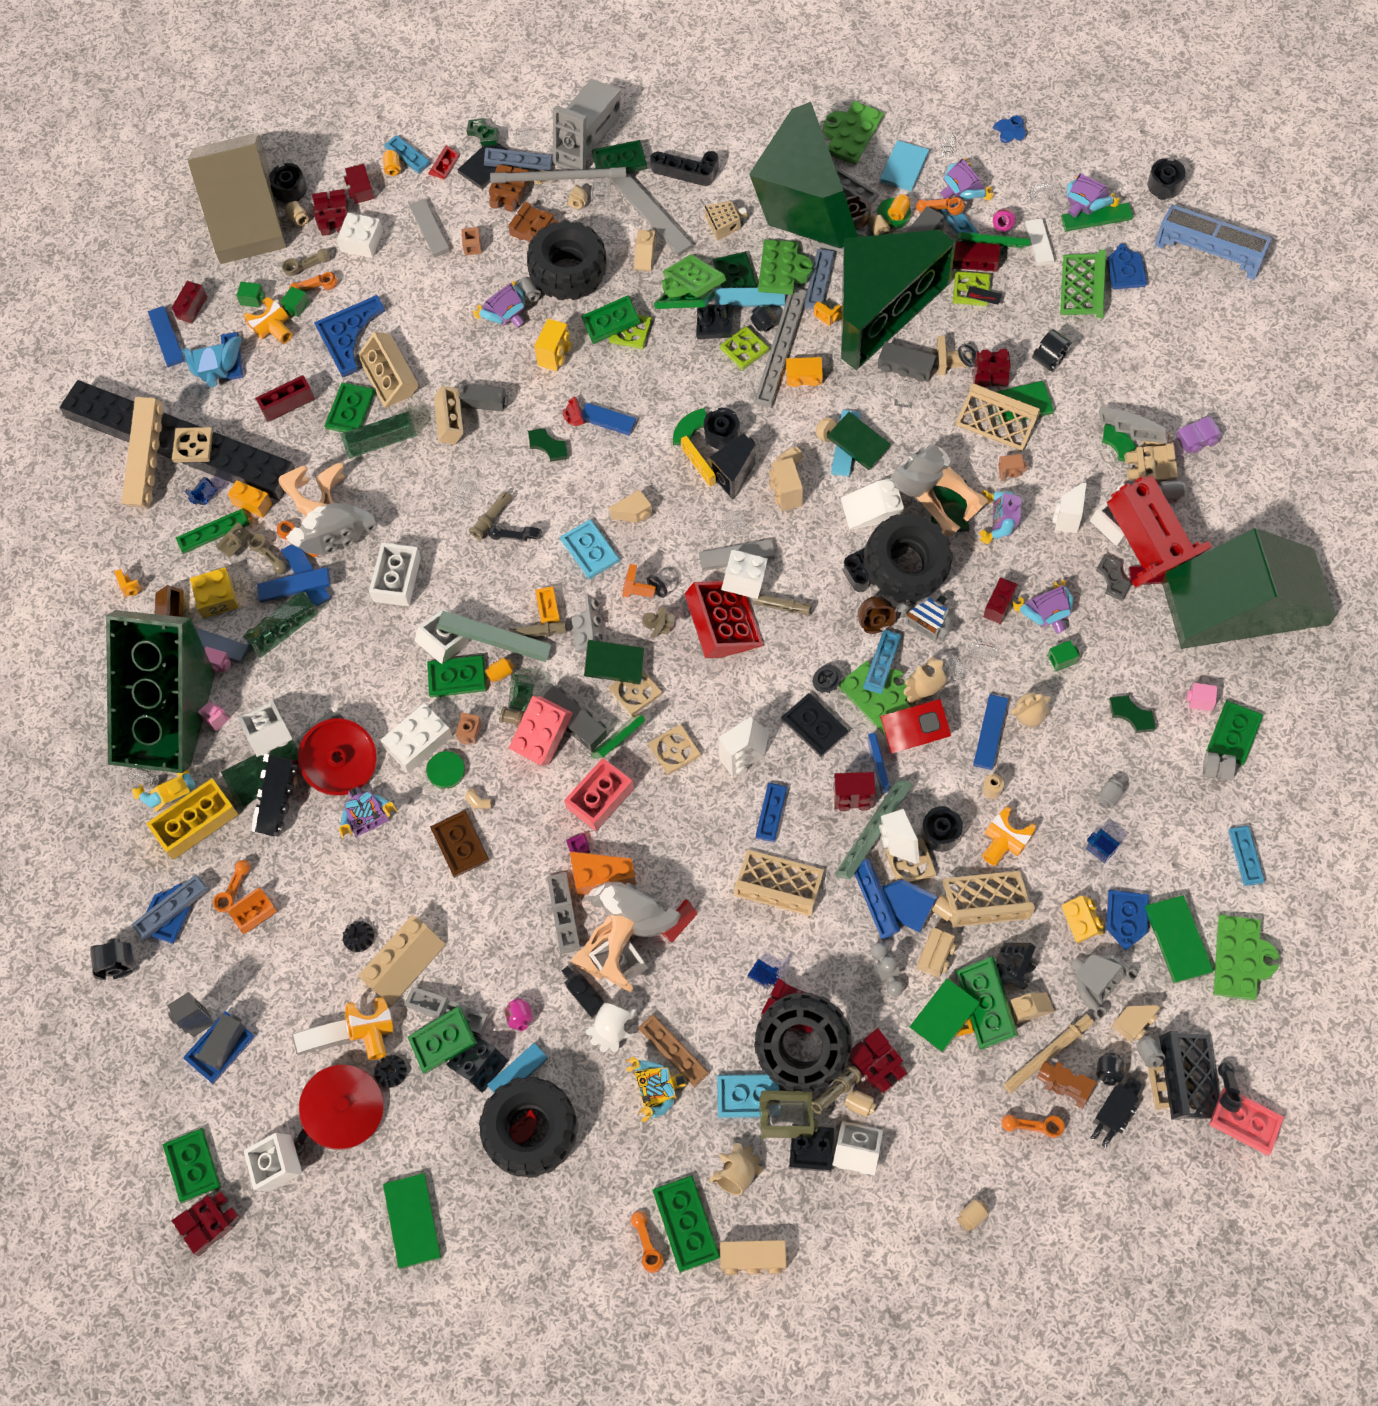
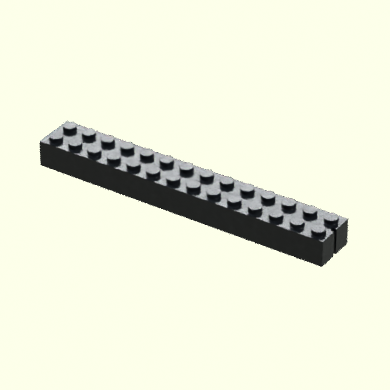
[59,380,295,501]

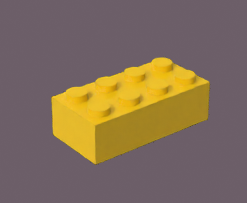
[146,778,239,860]

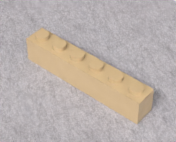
[121,397,164,508]

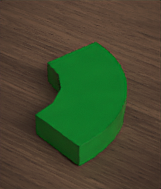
[673,408,706,446]
[1102,424,1136,462]

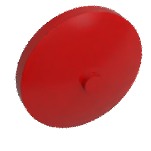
[298,718,377,796]
[298,1065,384,1150]

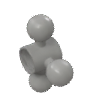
[871,943,903,997]

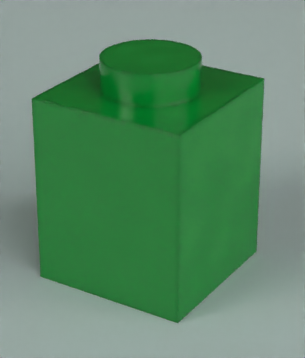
[236,281,265,308]
[280,286,309,317]
[1047,640,1080,672]

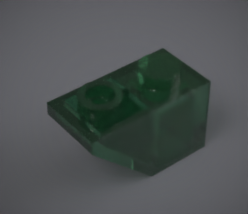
[508,673,534,711]

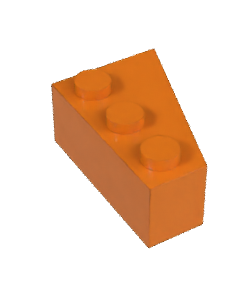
[570,852,637,896]

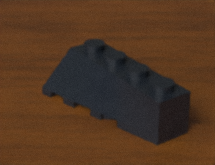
[251,754,299,837]

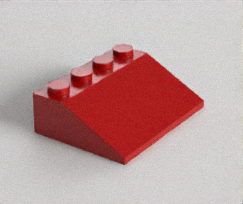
[684,581,763,658]

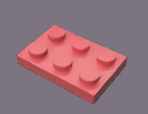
[1209,1087,1284,1156]

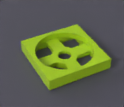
[952,271,990,306]
[609,315,652,349]
[720,326,769,371]

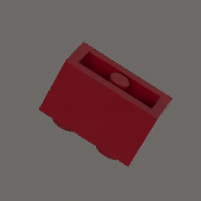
[344,163,375,204]
[171,280,208,324]
[983,577,1018,624]

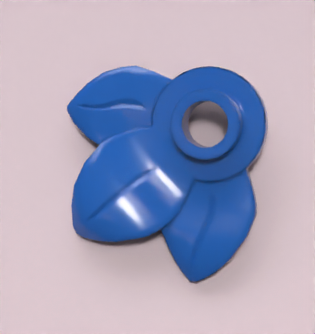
[993,115,1026,143]

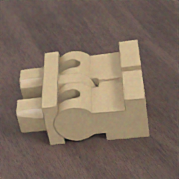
[1124,443,1178,483]

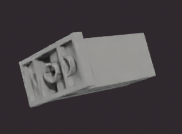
[553,79,621,170]

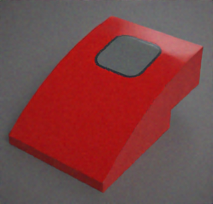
[880,699,951,753]

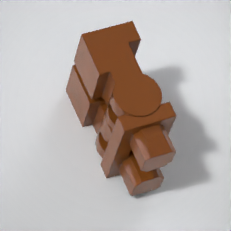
[489,164,530,212]
[508,201,560,243]
[1037,1061,1096,1110]

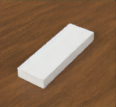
[1025,219,1054,266]

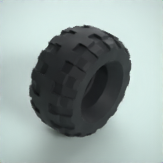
[527,220,607,301]
[864,513,953,602]
[754,992,852,1093]
[479,1076,578,1178]

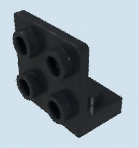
[446,1033,509,1093]

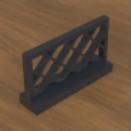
[1159,1031,1219,1120]

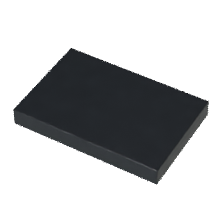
[457,143,508,190]
[781,693,849,758]

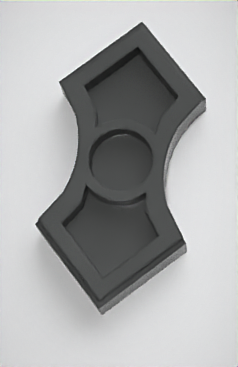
[1096,554,1131,601]

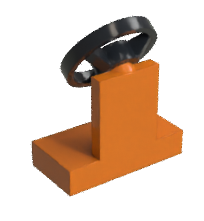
[622,564,668,598]

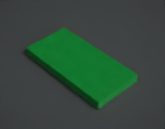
[956,232,1031,248]
[1145,895,1213,984]
[956,957,1019,1050]
[383,1173,441,1269]
[652,1175,720,1273]

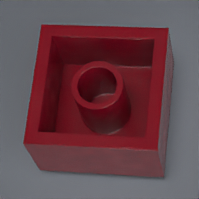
[833,772,875,811]

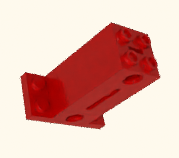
[1106,475,1212,588]

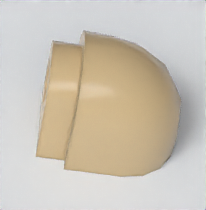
[567,185,588,209]
[816,418,837,442]

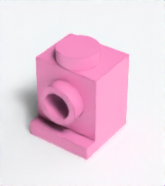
[205,646,231,673]
[198,701,230,732]

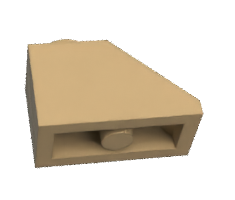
[634,229,656,271]
[609,490,652,523]
[1009,992,1055,1025]

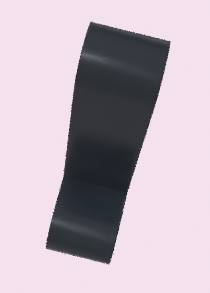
[650,151,719,186]
[843,546,909,592]

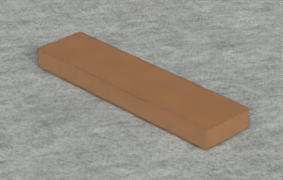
[638,1014,709,1088]

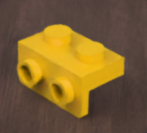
[1061,895,1105,943]

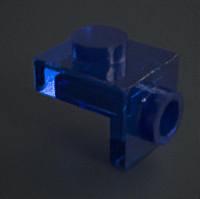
[185,477,218,506]
[747,959,780,990]

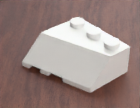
[718,717,769,777]

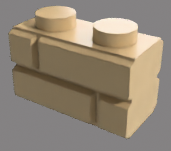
[916,927,957,977]

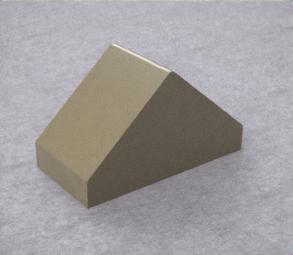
[187,132,287,264]

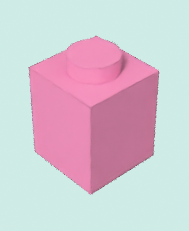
[1186,683,1217,711]

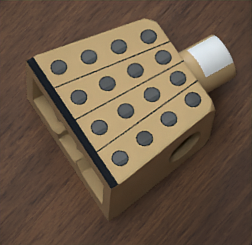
[704,201,747,241]

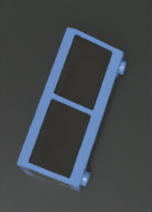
[1155,205,1272,280]

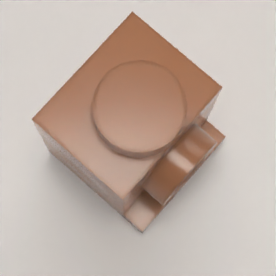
[461,227,482,256]
[998,454,1027,481]
[455,713,482,745]

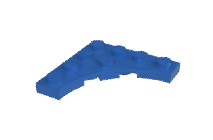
[314,295,385,378]

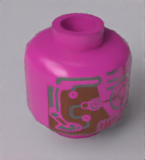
[992,208,1016,232]
[505,999,533,1031]

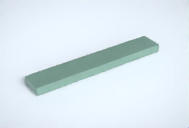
[437,611,551,662]
[835,780,912,879]

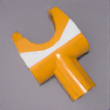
[243,297,293,344]
[982,806,1037,866]
[345,997,393,1060]

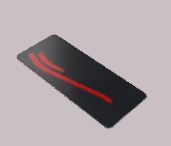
[966,286,1002,305]

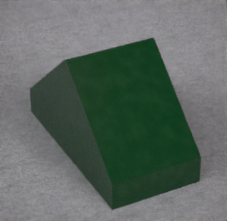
[749,102,858,248]
[841,230,956,371]
[1162,528,1336,649]
[106,610,215,773]

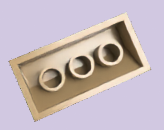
[357,331,419,408]
[358,914,446,1006]

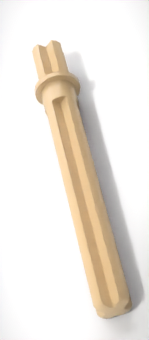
[1003,1014,1094,1093]

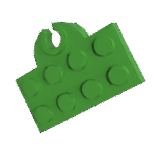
[823,101,884,165]
[758,239,813,295]
[662,254,726,298]
[838,660,911,737]
[1213,915,1280,1001]

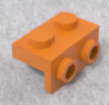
[227,887,277,935]

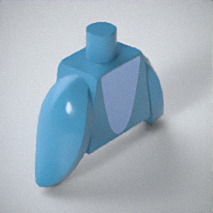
[181,337,242,387]

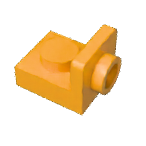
[814,301,842,326]
[114,569,143,597]

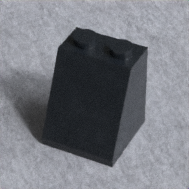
[709,433,756,500]

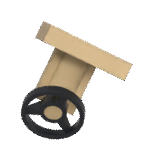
[937,336,977,375]

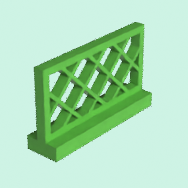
[1060,249,1106,318]

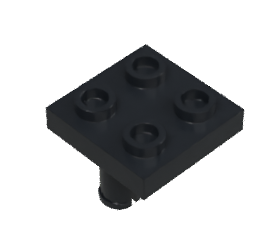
[696,304,733,339]
[996,943,1038,990]
[789,1124,834,1172]

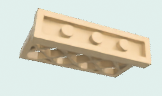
[955,383,1040,451]
[734,849,824,916]
[942,871,1035,927]

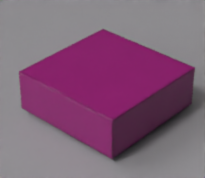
[566,833,591,854]

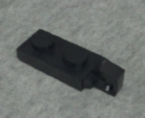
[561,966,606,1019]

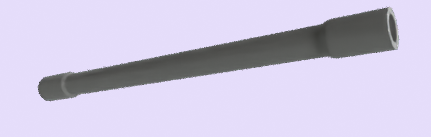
[490,167,626,184]

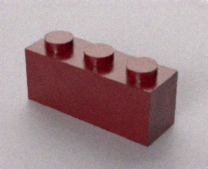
[952,241,1000,272]
[255,375,315,422]

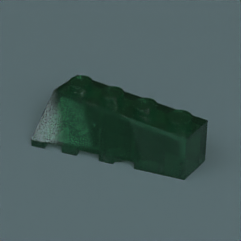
[340,407,417,459]
[242,591,319,658]
[221,738,299,811]

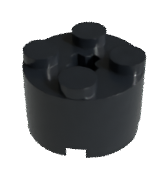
[1147,158,1185,200]
[269,163,307,203]
[1032,329,1073,372]
[704,407,740,450]
[921,806,963,852]
[90,938,135,980]

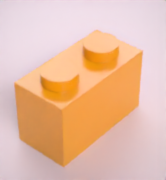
[786,357,823,387]
[227,480,272,518]

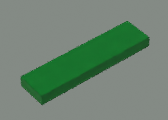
[1061,203,1133,232]
[175,508,250,554]

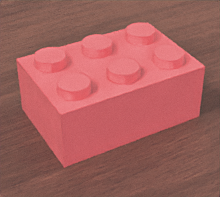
[509,696,573,766]
[564,758,634,832]

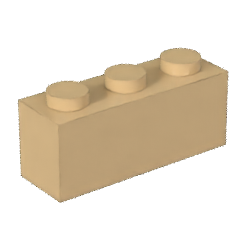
[434,386,463,445]
[720,1240,786,1275]

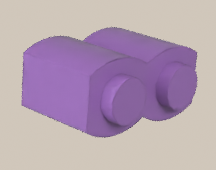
[1176,416,1221,454]

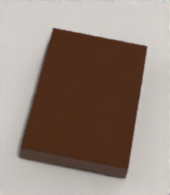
[430,810,490,878]

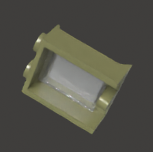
[759,1091,817,1140]

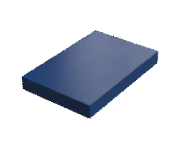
[183,1011,256,1084]

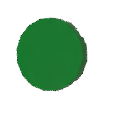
[877,198,911,229]
[426,751,465,789]

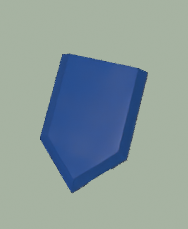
[1106,243,1147,290]
[882,879,938,933]
[146,883,191,944]
[1106,890,1149,951]

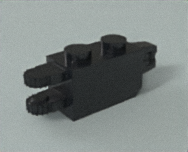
[1090,1077,1142,1148]

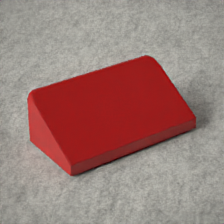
[428,145,460,180]
[661,899,697,942]

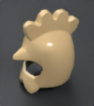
[904,656,947,705]
[1011,693,1051,727]
[709,1143,763,1196]

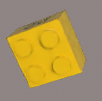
[534,318,572,371]
[190,567,239,619]

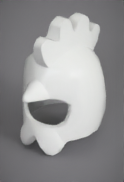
[585,1003,637,1053]

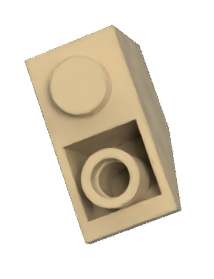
[1111,1005,1160,1043]

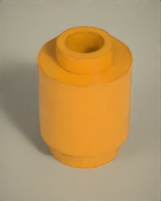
[382,150,401,176]
[888,194,910,221]
[485,657,514,683]

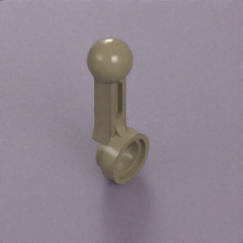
[282,249,330,276]
[247,533,288,574]

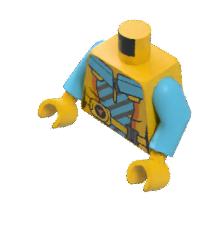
[131,769,195,812]
[625,1057,686,1122]

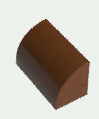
[155,585,184,617]

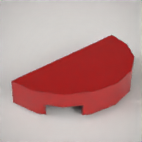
[563,396,585,426]
[510,1109,537,1145]

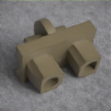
[215,523,252,559]
[642,606,675,638]

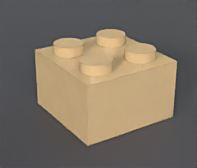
[769,457,803,511]

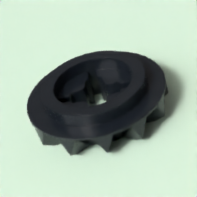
[812,665,843,694]
[342,920,374,952]
[374,1054,407,1088]

